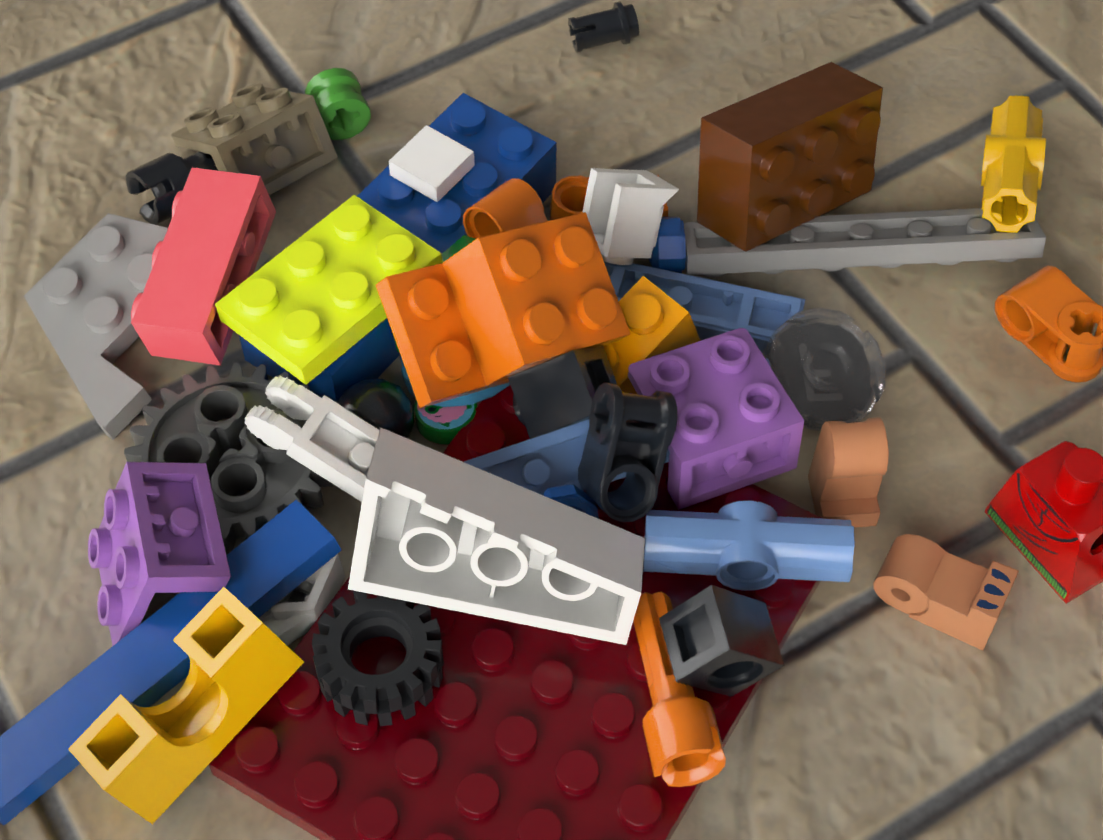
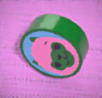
[414,400,477,445]

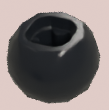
[337,378,415,439]

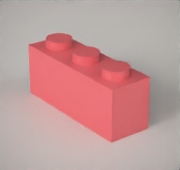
[131,167,276,366]

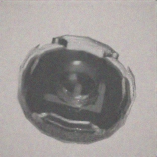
[763,307,886,431]

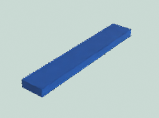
[0,499,342,826]

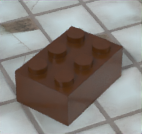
[697,62,883,252]

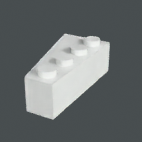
[348,427,645,645]

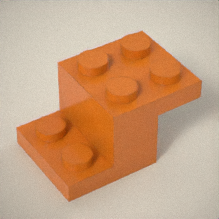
[376,212,630,408]

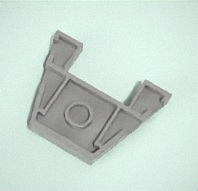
[24,213,272,440]

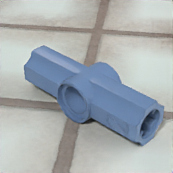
[643,501,855,591]

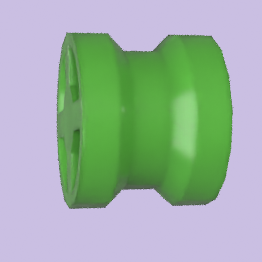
[305,68,371,140]

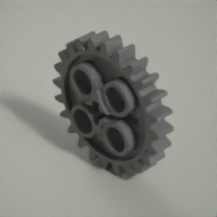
[124,362,334,555]

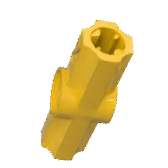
[981,95,1046,233]

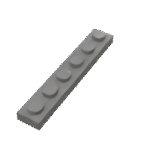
[684,208,1046,277]

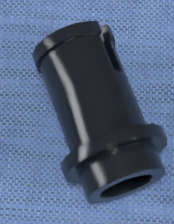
[568,1,639,52]

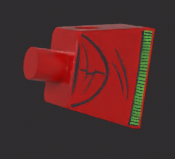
[985,441,1103,604]

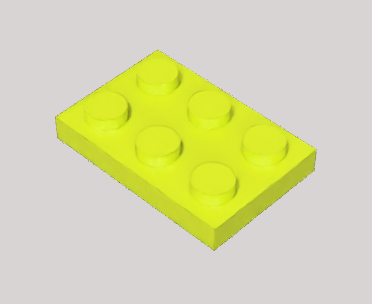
[215,195,443,385]

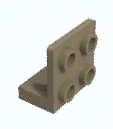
[171,83,338,195]

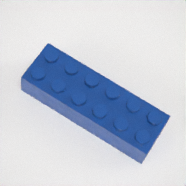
[239,93,557,403]

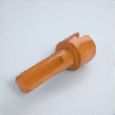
[633,592,726,787]

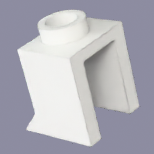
[582,168,679,265]

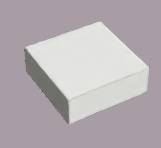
[388,125,475,202]

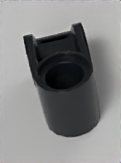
[578,383,677,522]

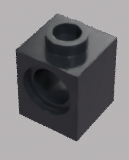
[508,345,617,439]
[659,585,785,697]

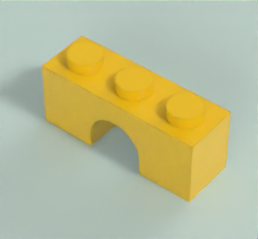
[68,587,304,825]

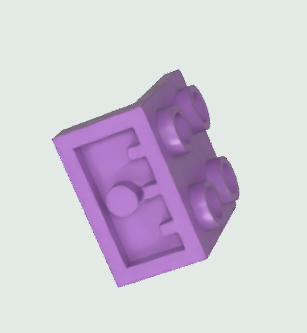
[628,328,804,510]
[88,462,231,646]

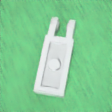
[244,375,379,502]

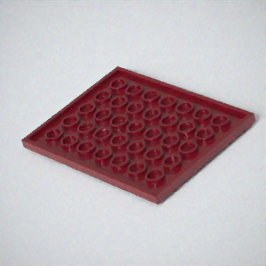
[209,385,823,840]

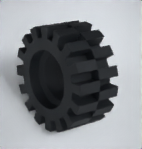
[312,590,444,726]

